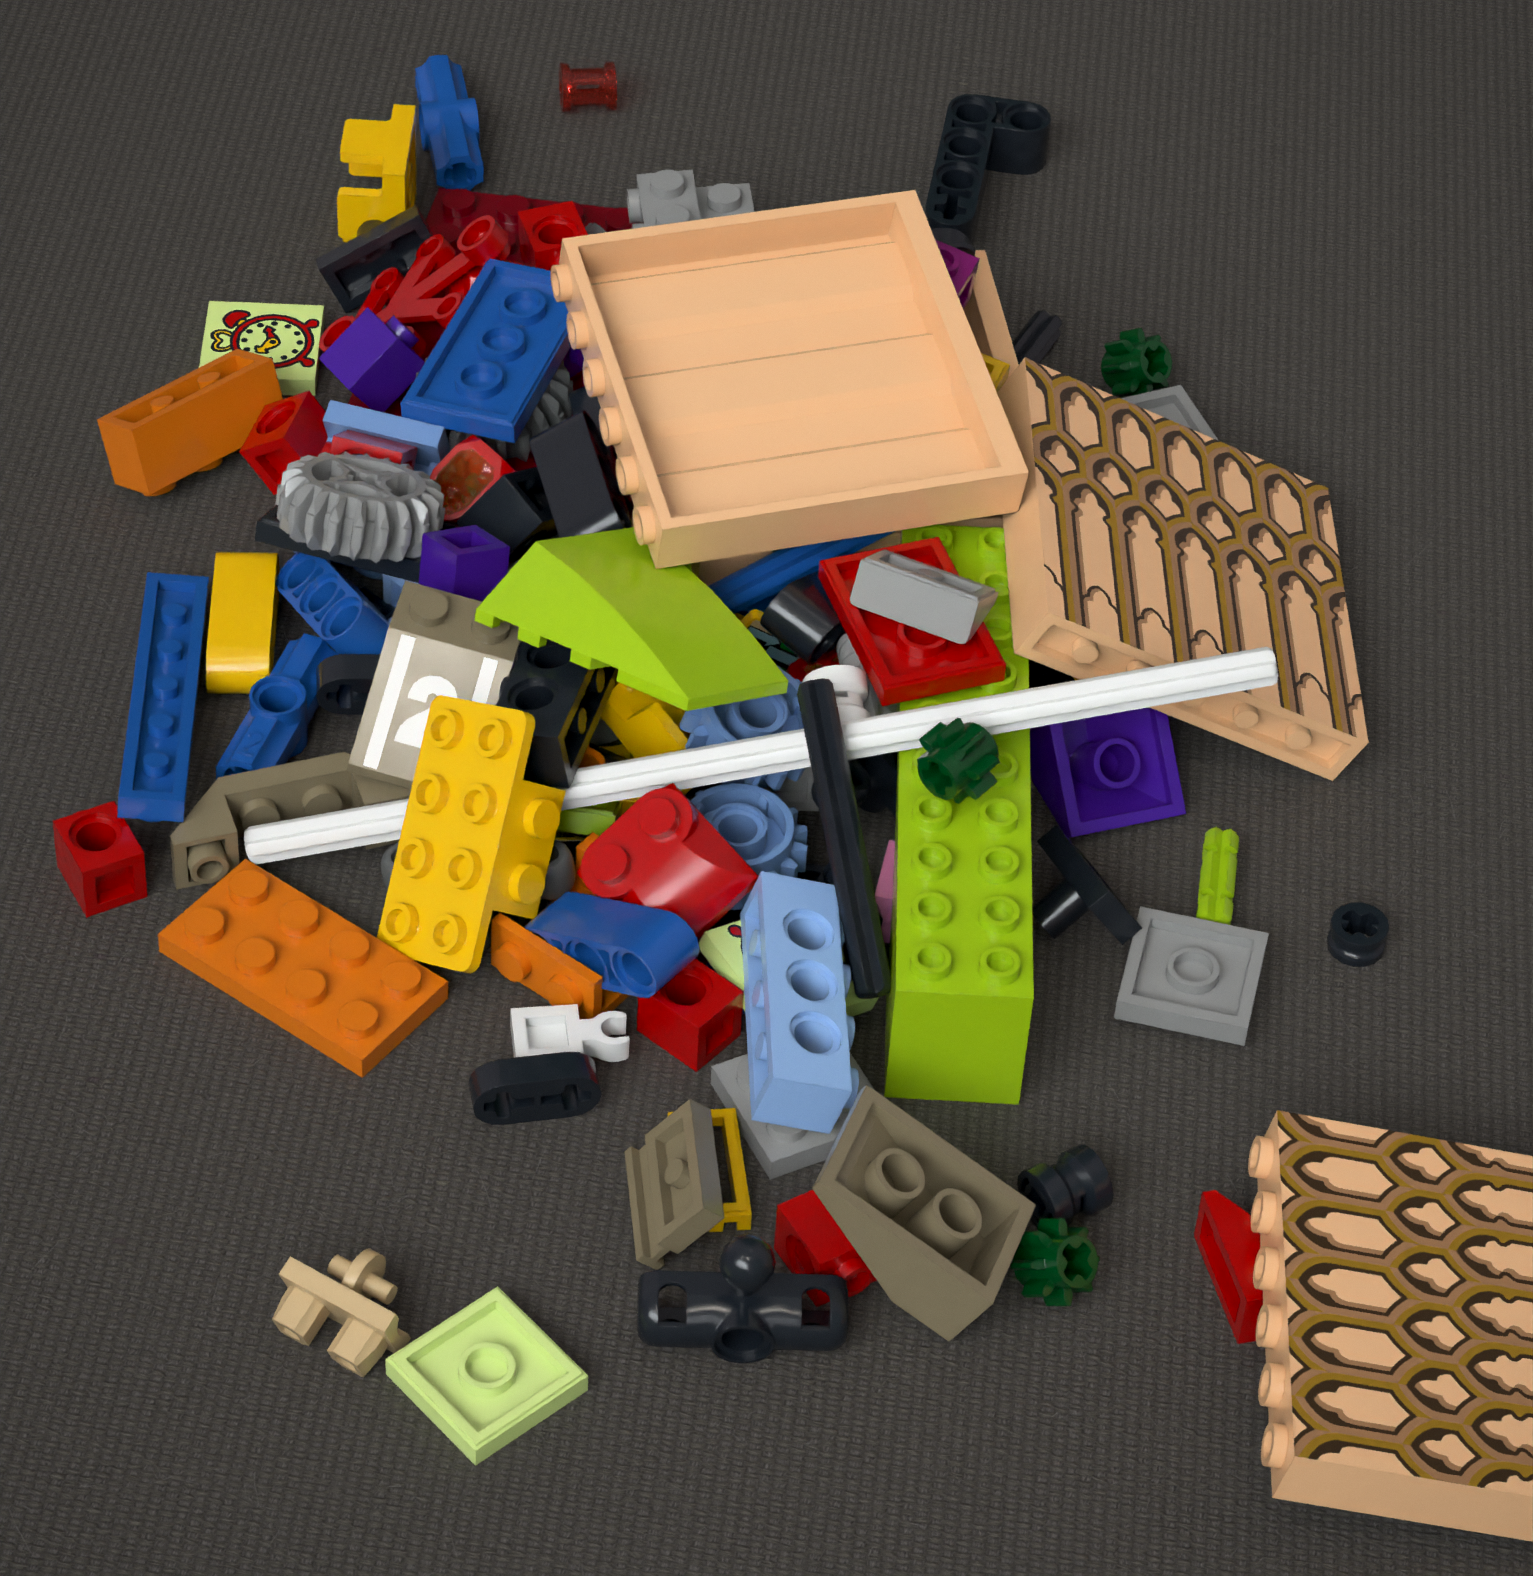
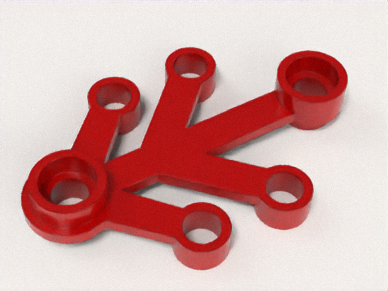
[319,215,511,357]

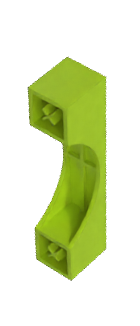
[884,524,1034,1105]

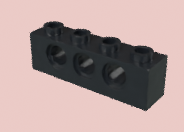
[496,639,618,788]

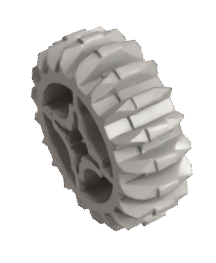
[275,451,445,563]

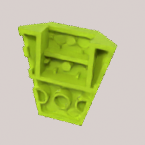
[474,527,789,711]

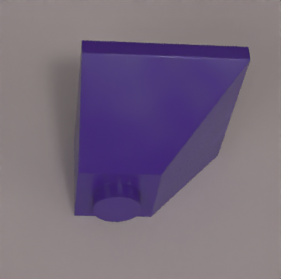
[1030,707,1186,838]

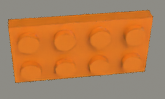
[158,858,448,1078]

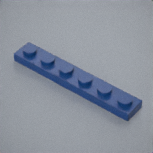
[117,572,209,822]

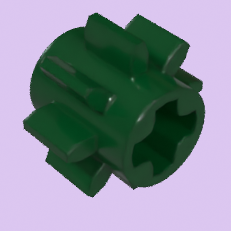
[1101,328,1172,396]
[917,718,1000,804]
[1011,1218,1100,1306]

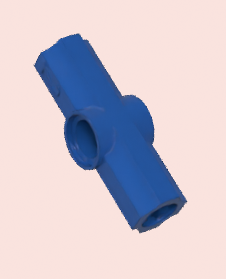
[415,55,484,191]
[216,633,338,779]

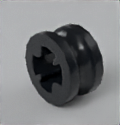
[1327,902,1389,967]

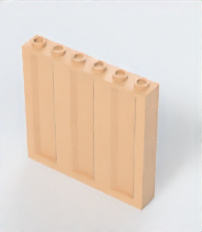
[551,190,1029,569]

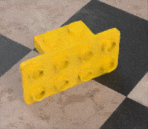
[377,695,566,973]

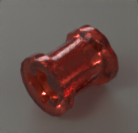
[559,61,617,112]

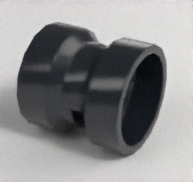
[1017,1144,1114,1229]

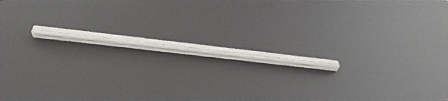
[244,647,1278,864]

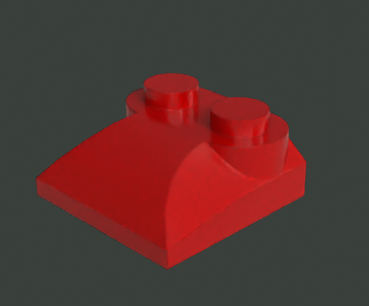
[577,783,759,939]

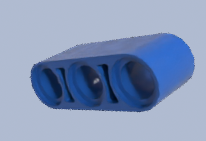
[276,552,390,654]
[524,892,700,998]

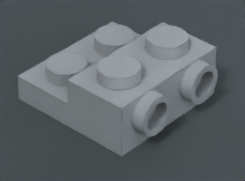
[627,170,755,229]

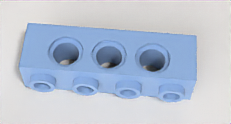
[740,871,859,1134]

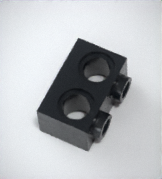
[456,467,560,564]

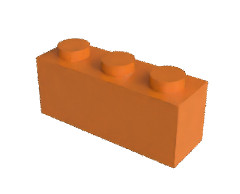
[97,349,283,496]

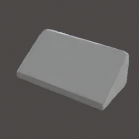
[850,549,998,644]

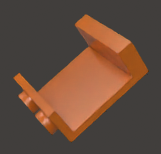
[491,832,630,1019]

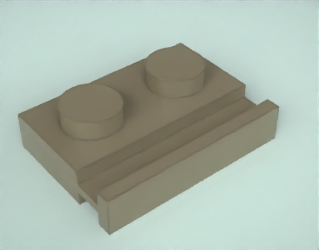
[624,1099,724,1270]

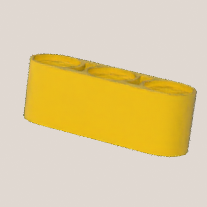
[206,552,280,694]

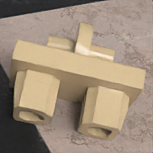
[272,1248,411,1377]

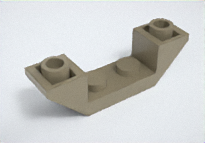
[170,752,411,890]

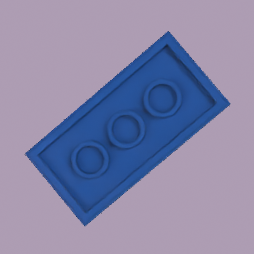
[400,259,571,443]

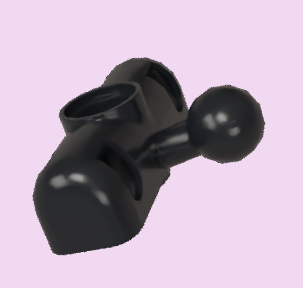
[637,1234,849,1363]

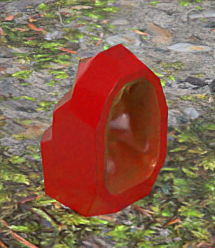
[430,435,516,523]

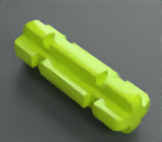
[1196,827,1239,925]

